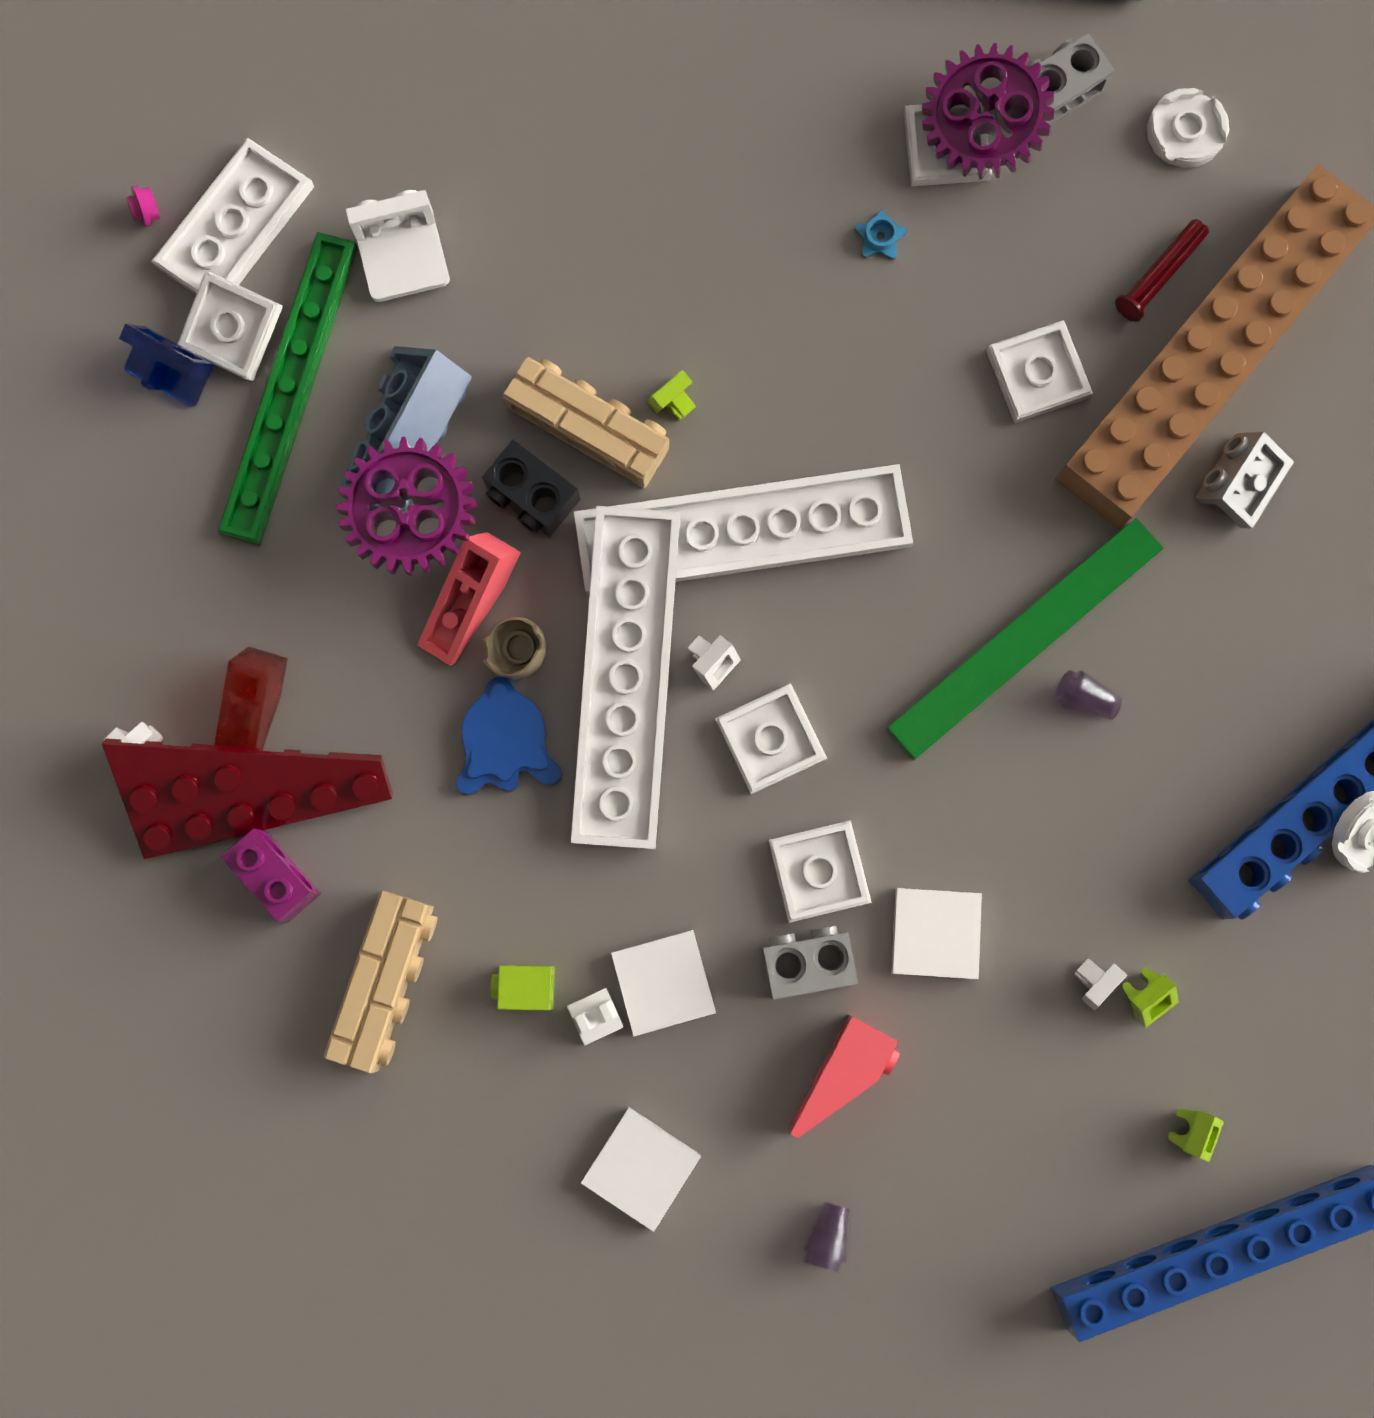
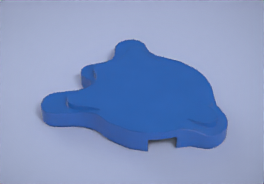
[456,677,562,795]

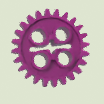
[922,43,1055,180]
[336,436,477,576]

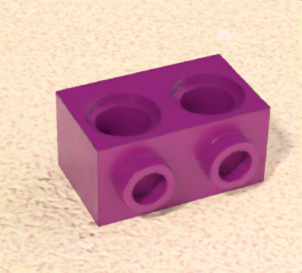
[221,828,321,922]

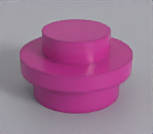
[126,185,160,227]

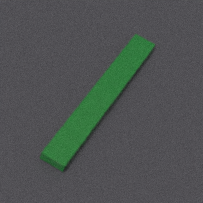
[217,232,358,546]
[887,518,1164,761]

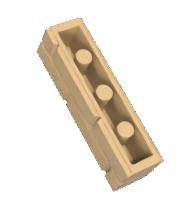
[502,357,669,488]
[323,890,438,1073]

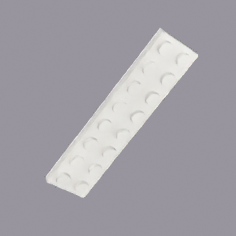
[574,464,913,595]
[571,506,681,849]

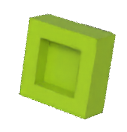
[646,370,696,421]
[1123,968,1179,1028]
[1168,1109,1224,1162]

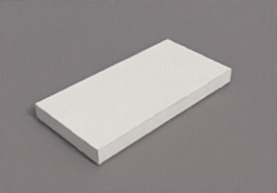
[151,138,314,295]

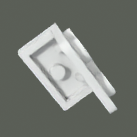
[346,190,450,302]

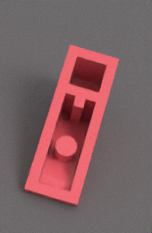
[417,532,521,666]
[788,1014,900,1138]

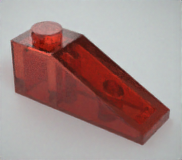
[214,646,288,751]

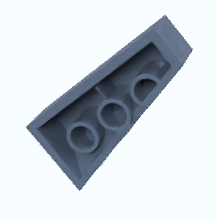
[340,346,472,512]

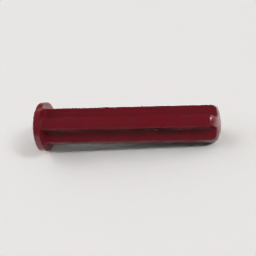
[1115,219,1209,322]

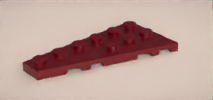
[102,738,393,859]

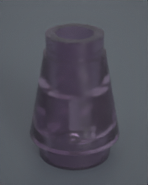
[1055,670,1122,720]
[803,1202,850,1273]

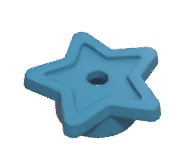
[855,210,907,259]

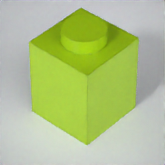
[491,965,555,1010]

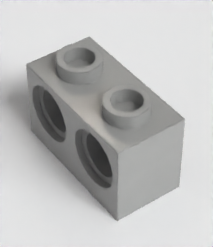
[1027,33,1116,125]
[761,925,858,1000]

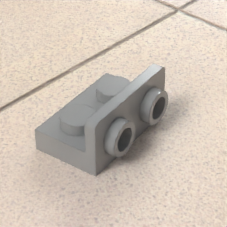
[1195,432,1294,528]

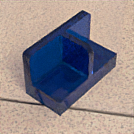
[119,324,214,406]

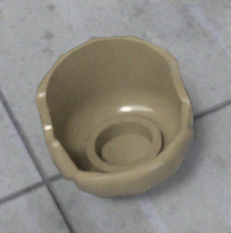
[483,616,546,680]

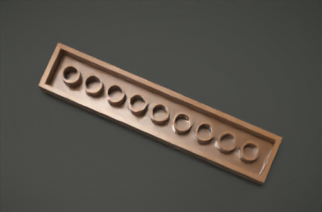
[1055,164,1374,530]

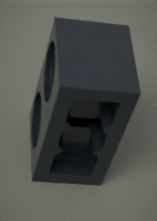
[482,440,580,537]

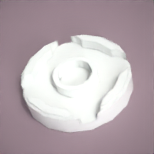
[1147,88,1229,168]
[1332,791,1374,873]

